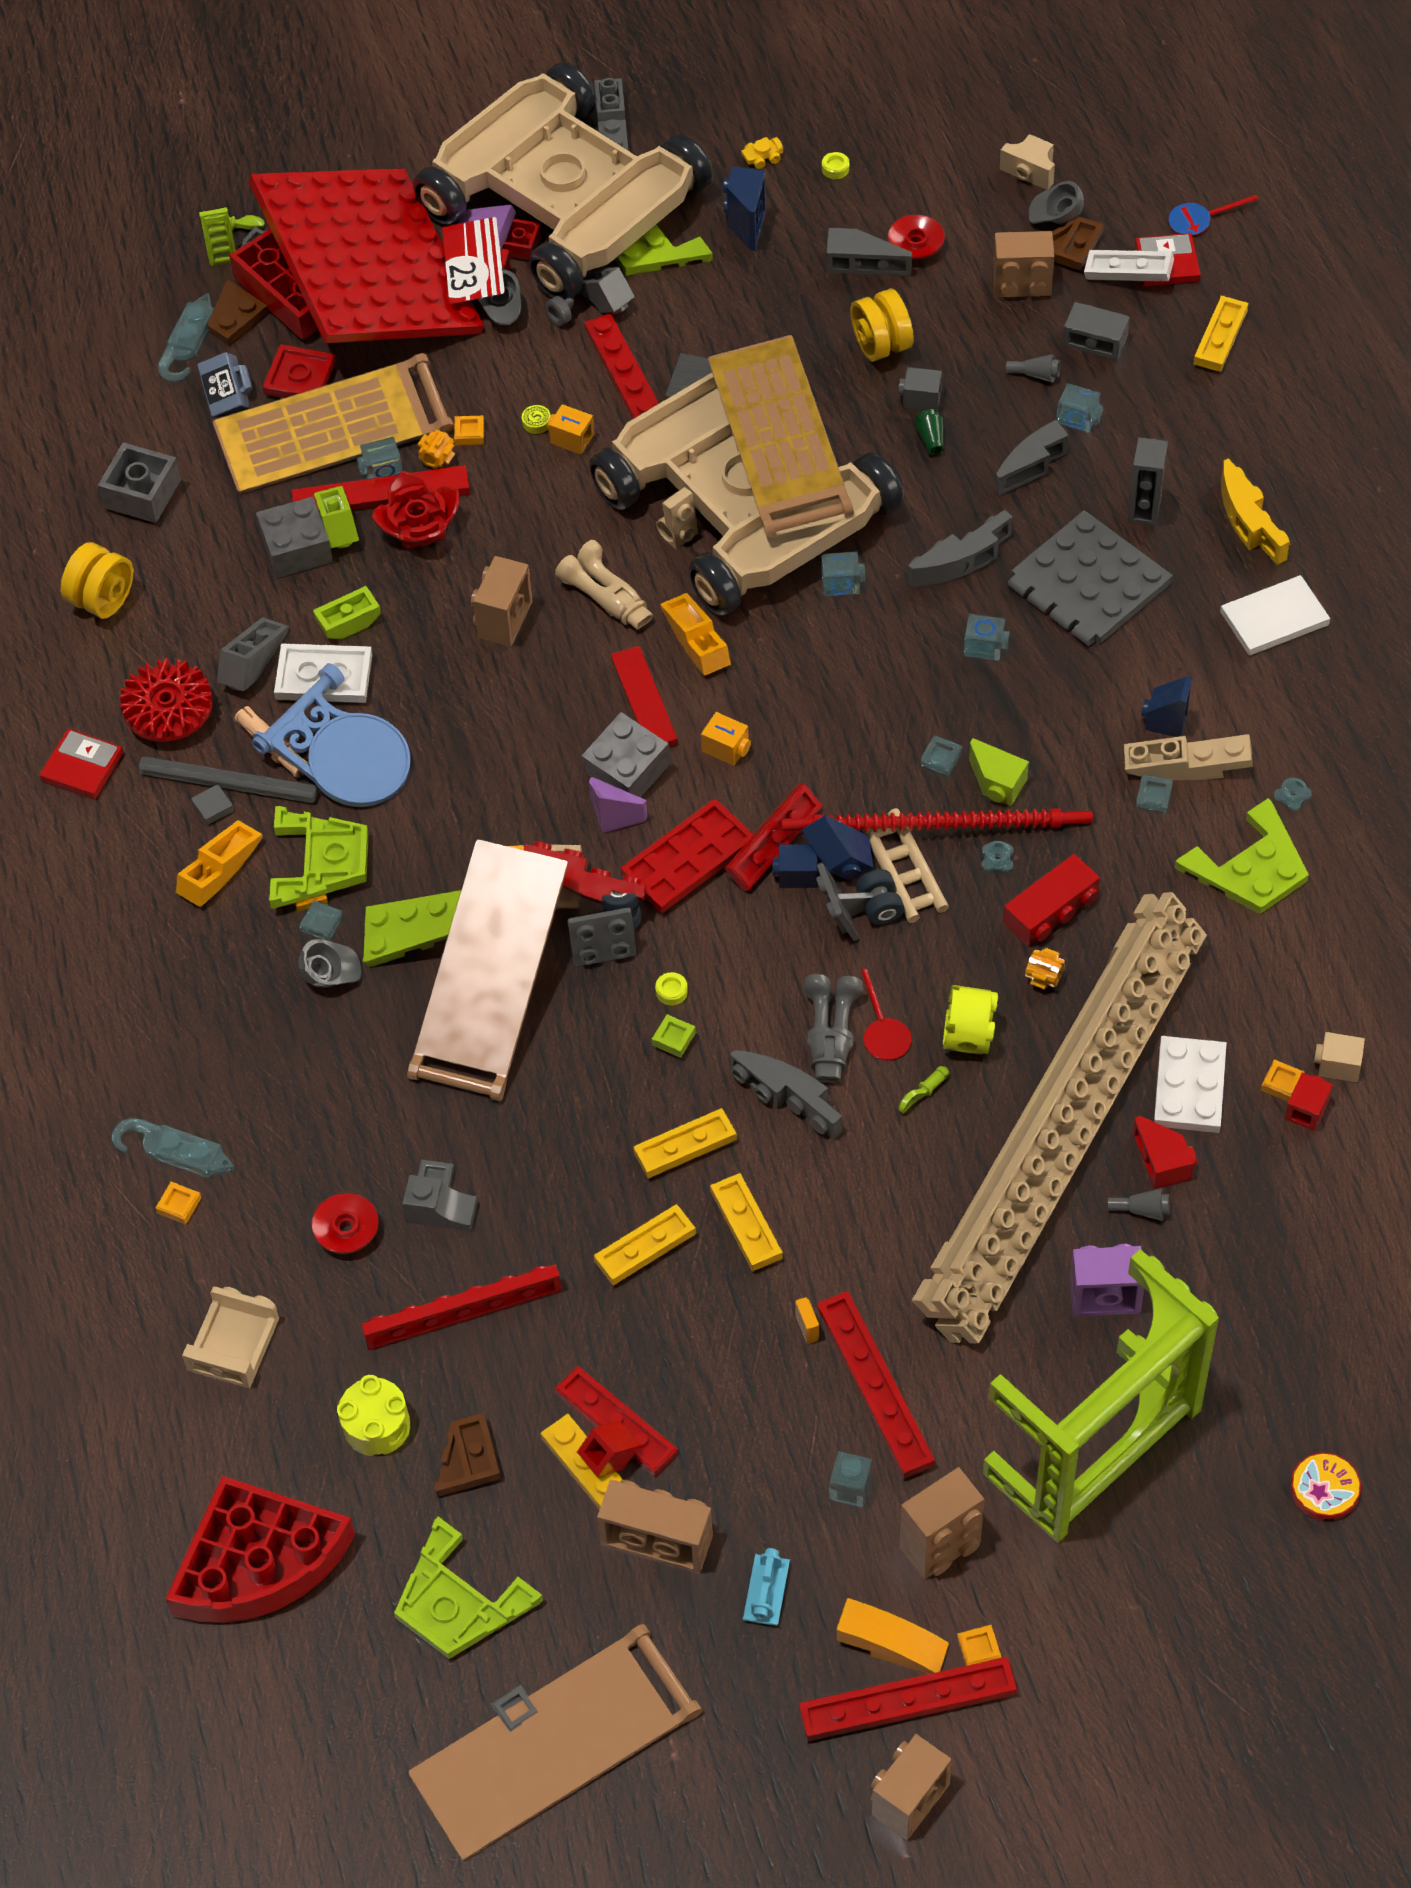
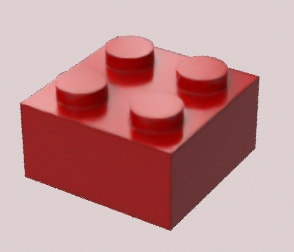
[502,219,542,260]

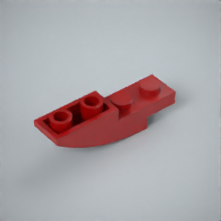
[524,841,647,904]

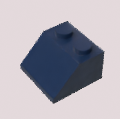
[723,166,766,251]

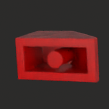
[1132,1116,1197,1189]

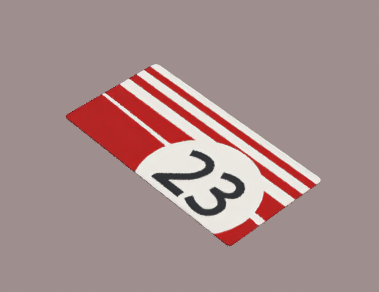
[442,217,505,304]

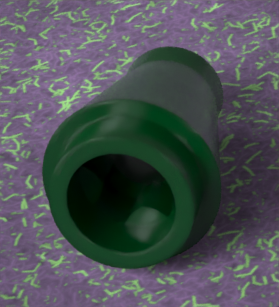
[914,409,945,455]

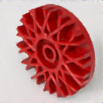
[119,658,213,742]

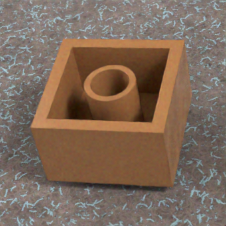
[993,231,1054,297]
[471,556,533,647]
[870,1734,952,1841]

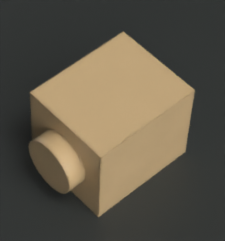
[1314,1032,1365,1082]

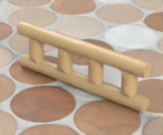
[861,808,949,923]

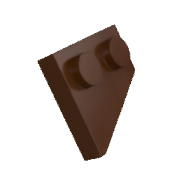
[1052,216,1104,271]
[207,280,269,346]
[434,1412,502,1497]

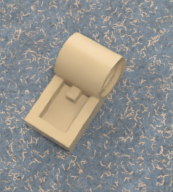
[656,487,698,549]

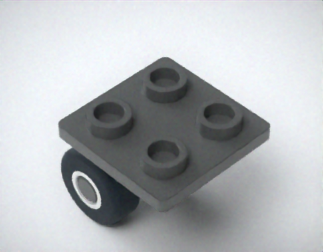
[816,862,904,941]
[568,878,641,967]

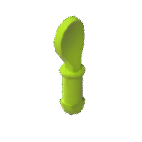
[207,215,265,230]
[899,1066,949,1114]

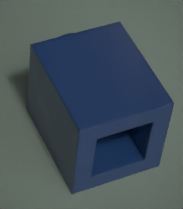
[773,844,817,888]

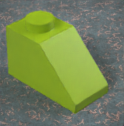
[314,486,359,548]
[969,738,1029,806]

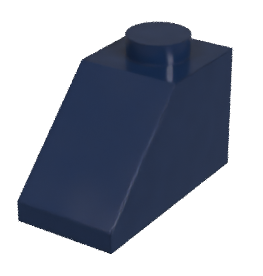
[1141,676,1193,737]
[803,815,873,881]

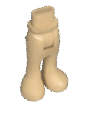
[555,540,653,630]

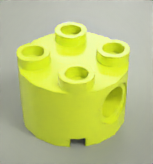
[943,985,998,1055]
[337,1375,410,1456]

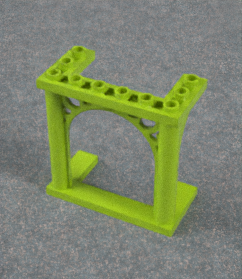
[983,1249,1219,1543]

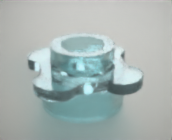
[1274,778,1312,810]
[982,841,1013,872]

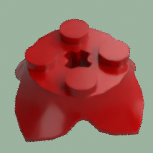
[372,471,459,549]

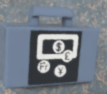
[197,352,252,417]

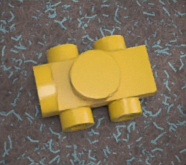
[741,137,783,169]

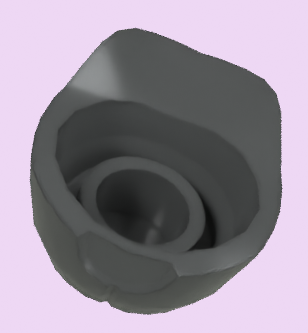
[1029,180,1084,225]
[478,269,521,325]
[298,939,362,988]

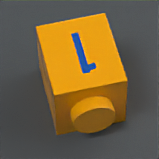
[547,404,595,455]
[701,712,751,766]

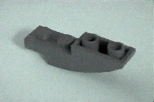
[594,78,628,150]
[908,510,1013,587]
[730,1050,842,1140]

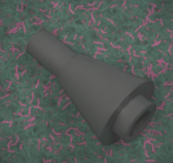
[1006,354,1061,383]
[1108,1188,1171,1221]

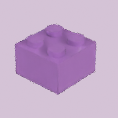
[1069,1244,1144,1317]

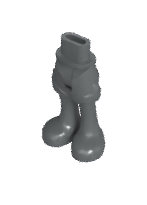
[803,974,863,1083]

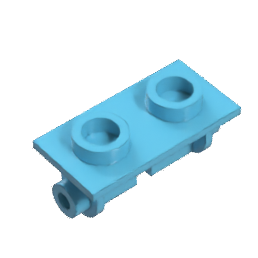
[743,1548,790,1626]

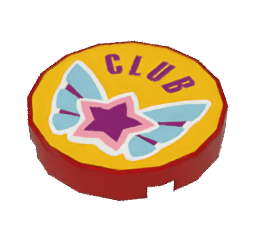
[1291,1452,1361,1521]

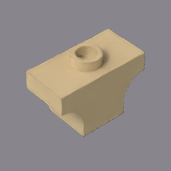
[1000,134,1055,190]

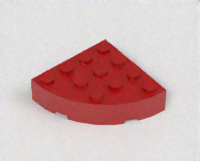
[229,229,318,341]
[165,1476,355,1623]

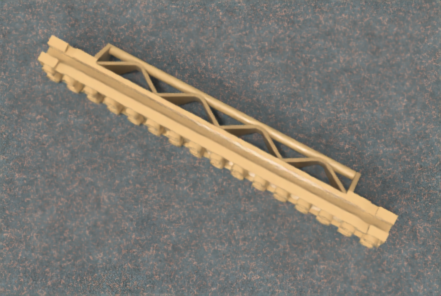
[912,892,1207,1343]

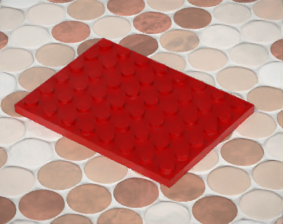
[249,168,484,343]

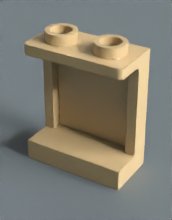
[182,1287,279,1389]

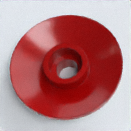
[888,215,945,259]
[312,1193,379,1254]

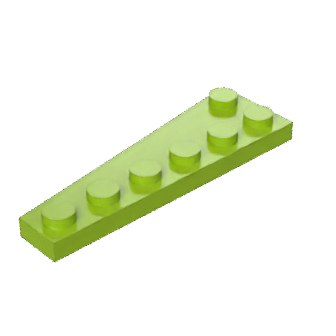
[363,890,462,967]

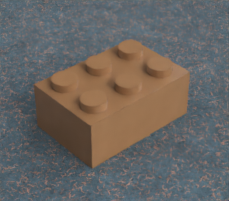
[899,1467,984,1580]
[597,1480,713,1573]

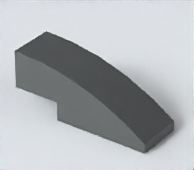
[995,420,1069,496]

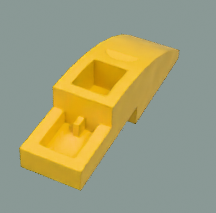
[1221,458,1290,565]

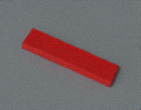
[611,646,678,747]
[724,783,823,891]
[554,1366,678,1477]

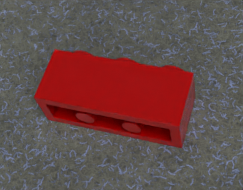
[1003,854,1100,947]

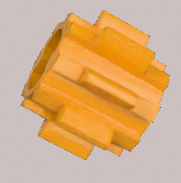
[417,430,455,469]
[1025,948,1065,990]

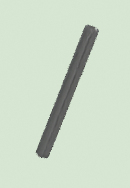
[139,756,318,803]

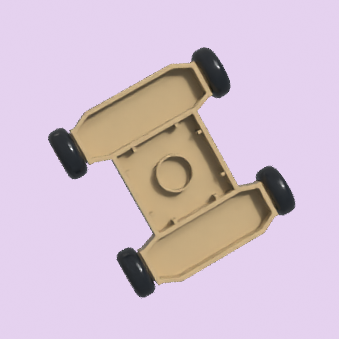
[413,62,714,300]
[589,373,904,616]

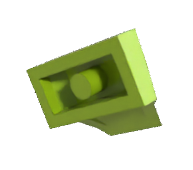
[313,586,381,639]

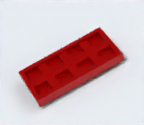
[620,799,754,914]

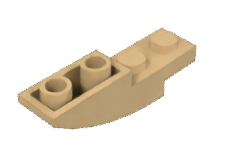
[1124,734,1253,780]

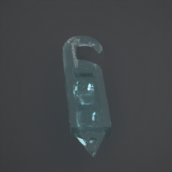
[158,293,214,381]
[112,1118,235,1178]

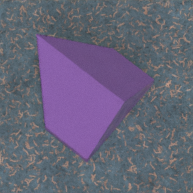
[589,777,647,833]

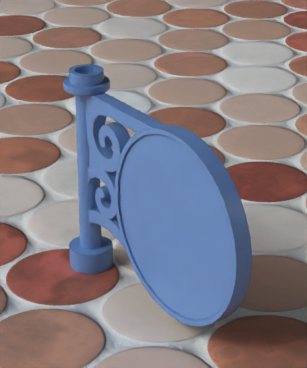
[251,663,410,807]

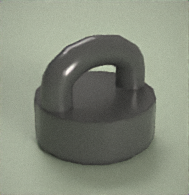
[545,296,574,326]

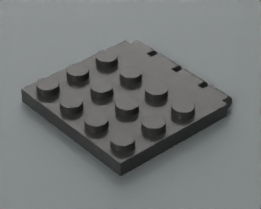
[1007,510,1173,646]

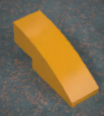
[660,593,731,676]
[176,820,262,907]
[836,1598,949,1674]

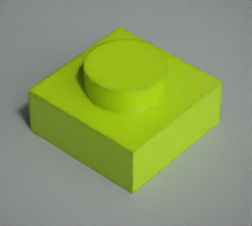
[652,1014,696,1058]

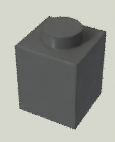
[898,367,942,411]

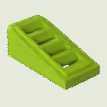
[199,207,236,266]

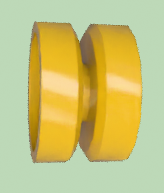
[850,288,914,362]
[60,542,134,619]

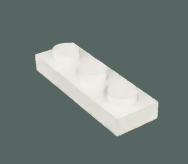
[1084,250,1174,281]

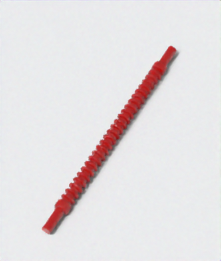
[781,808,1093,833]

